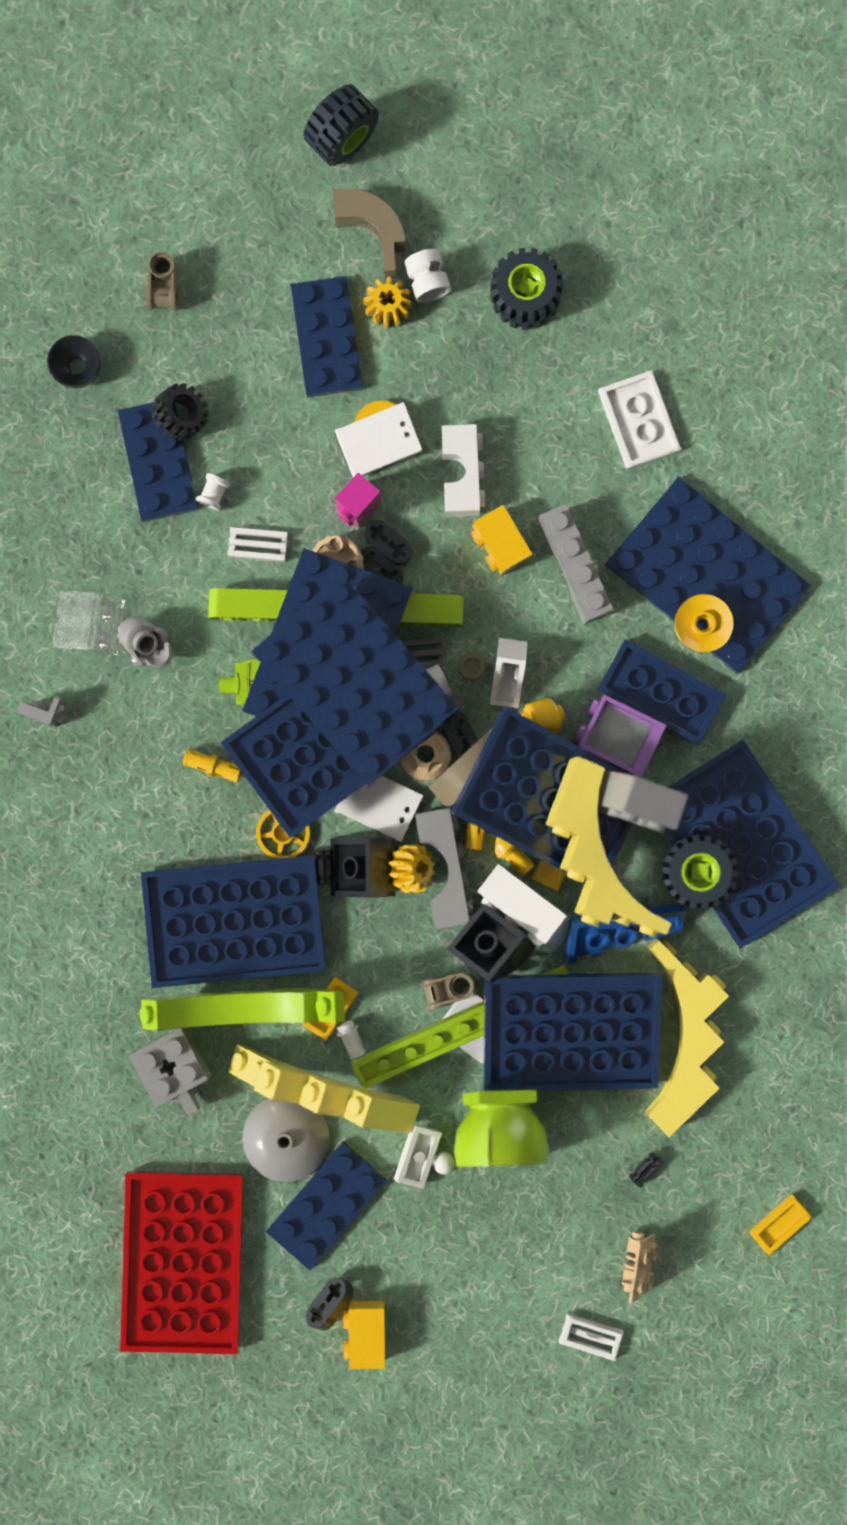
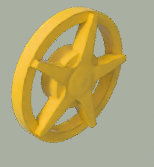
[256,810,310,859]

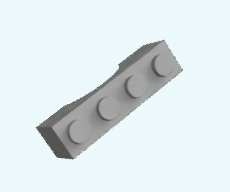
[537,504,613,625]
[415,808,474,930]

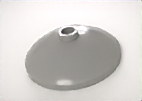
[242,1098,330,1182]

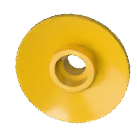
[675,594,733,653]

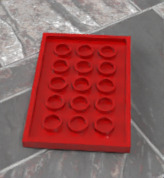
[120,1171,244,1355]

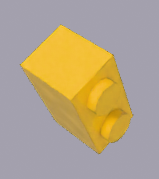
[471,505,532,576]
[343,1301,386,1369]

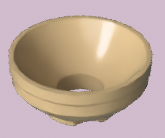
[400,730,452,781]

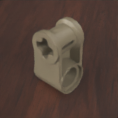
[146,252,179,311]
[419,973,478,1011]

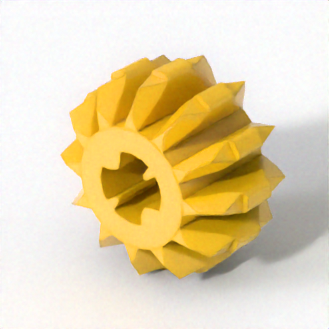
[363,277,412,329]
[388,844,436,893]

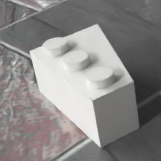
[477,864,570,951]

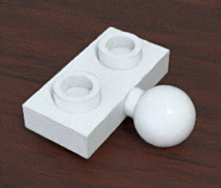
[394,1124,455,1189]

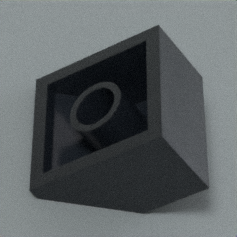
[330,838,395,898]
[447,904,536,983]

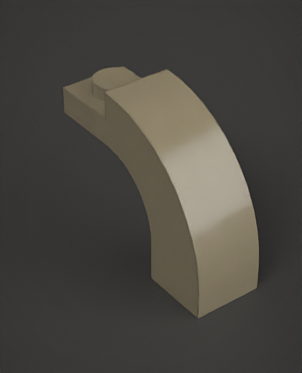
[333,189,406,280]
[429,728,493,808]

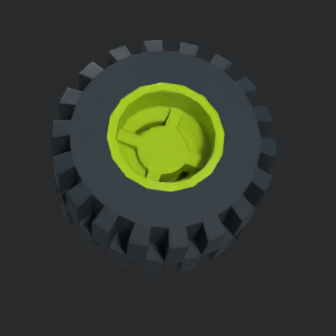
[303,84,379,166]
[491,248,563,330]
[662,834,738,909]

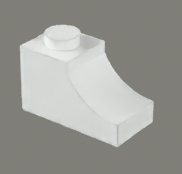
[490,638,528,708]

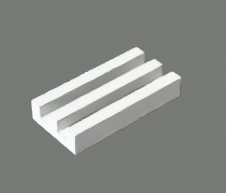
[228,527,288,562]
[559,1313,624,1361]

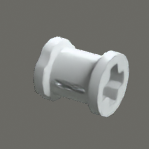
[196,473,231,511]

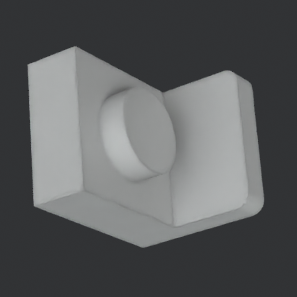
[17,696,67,727]

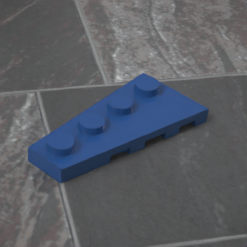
[565,903,686,965]

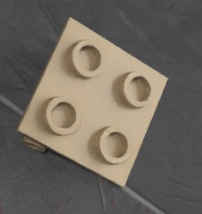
[622,1231,659,1304]

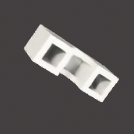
[442,424,485,517]

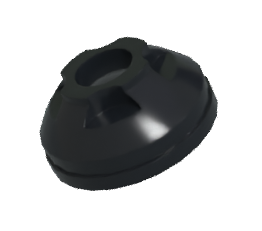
[47,335,101,389]

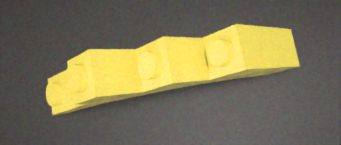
[546,757,671,937]
[645,939,729,1137]
[228,1044,420,1133]

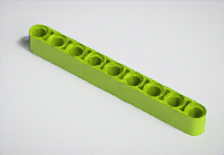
[208,588,464,627]

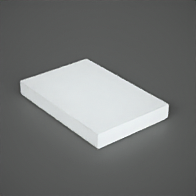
[598,370,682,470]

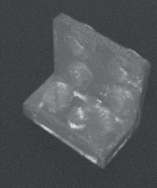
[52,591,125,656]

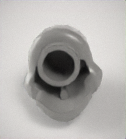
[118,616,172,668]

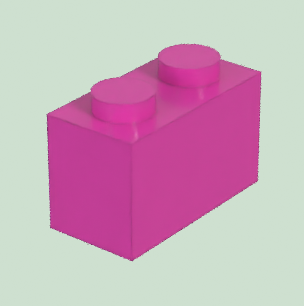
[335,472,382,528]

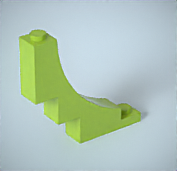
[140,988,345,1031]

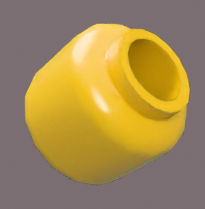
[521,698,565,734]

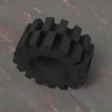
[152,383,209,441]

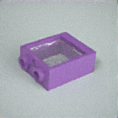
[574,695,667,778]

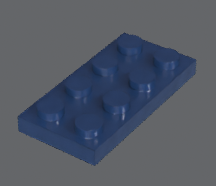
[291,276,363,398]
[118,402,198,522]
[596,639,727,746]
[266,1141,386,1270]

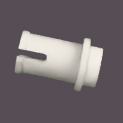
[337,1020,367,1060]

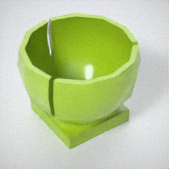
[454,1090,549,1166]

